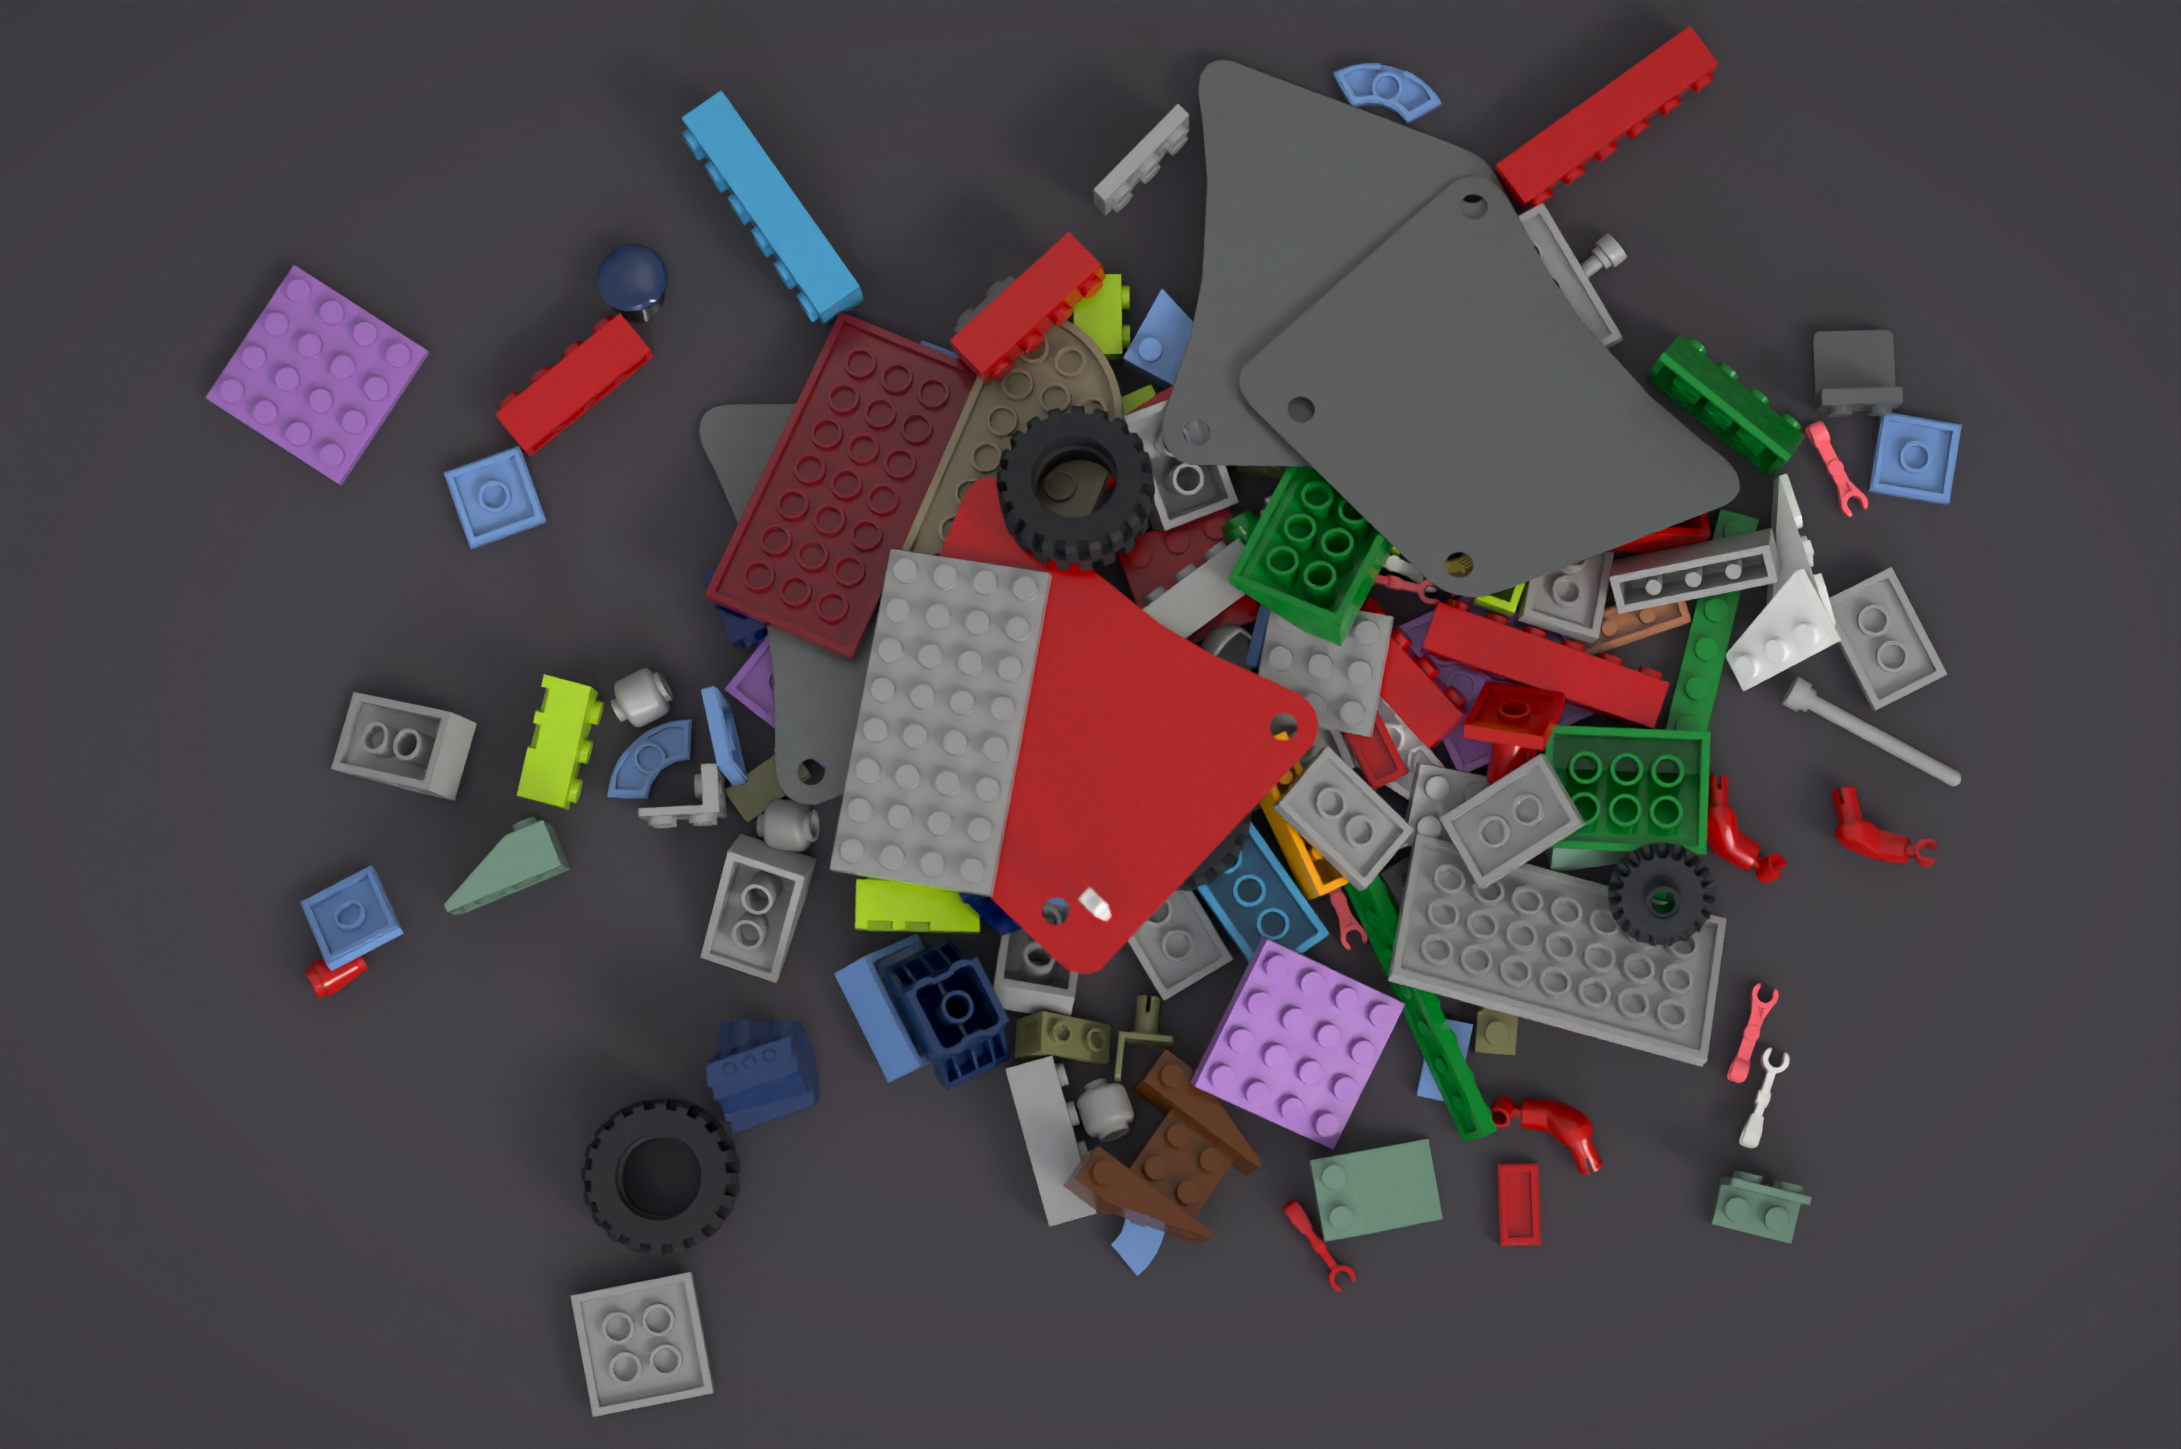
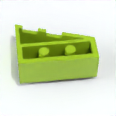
[517,674,604,810]
[855,877,981,934]

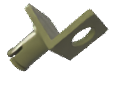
[1114,995,1174,1084]

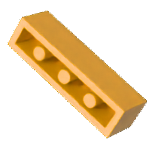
[1259,731,1349,901]

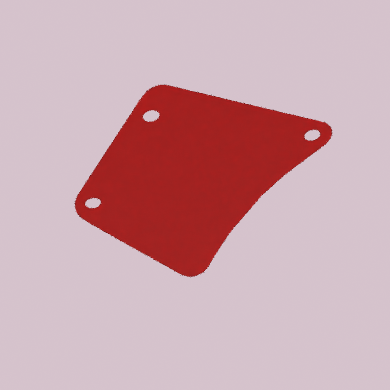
[939,477,1318,974]

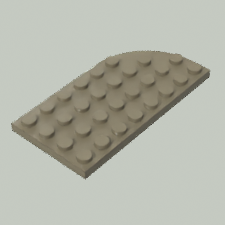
[901,320,1124,556]

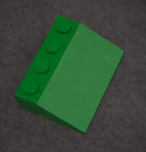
[1645,335,1805,479]
[1228,466,1393,646]
[1543,725,1711,855]

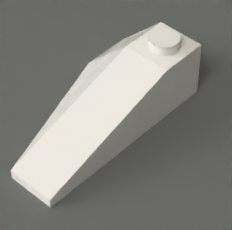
[1767,474,1836,626]

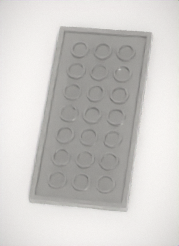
[830,549,1052,897]
[1388,833,1727,1067]

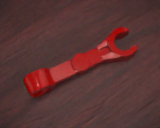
[1283,1200,1356,1292]

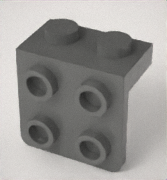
[1812,330,1903,417]

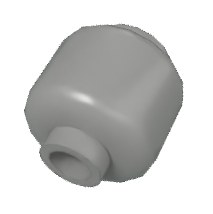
[610,668,674,727]
[757,799,820,852]
[1076,1078,1135,1142]

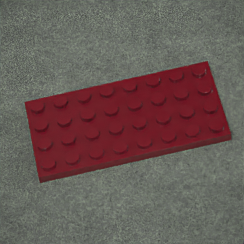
[704,312,977,661]

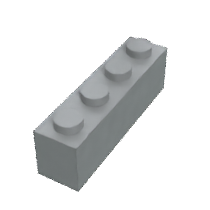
[1609,528,1781,614]
[1142,538,1245,639]
[1005,1056,1097,1227]

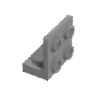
[638,763,727,828]

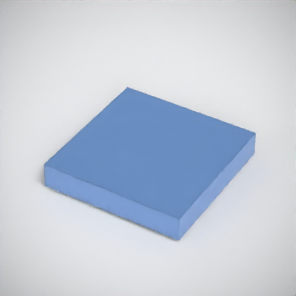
[1868,413,1962,505]
[444,446,547,549]
[701,686,748,786]
[300,865,404,971]

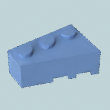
[1123,289,1193,389]

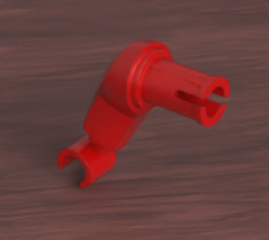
[1707,774,1786,883]
[1831,786,1938,867]
[1491,1096,1603,1175]

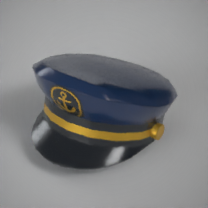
[597,245,667,323]

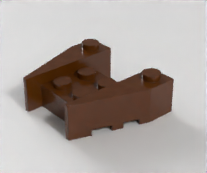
[1064,1049,1262,1245]

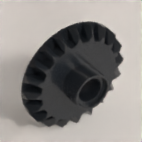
[1608,842,1715,947]

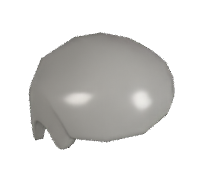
[1200,624,1253,672]

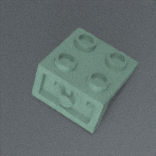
[1710,1171,1812,1244]

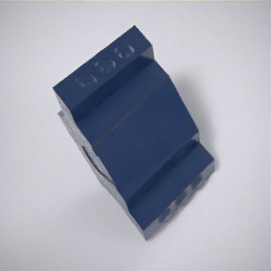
[884,938,1011,1090]
[706,1019,819,1134]

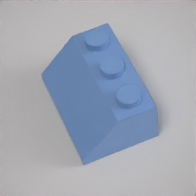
[834,934,931,1083]

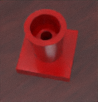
[1464,681,1565,785]

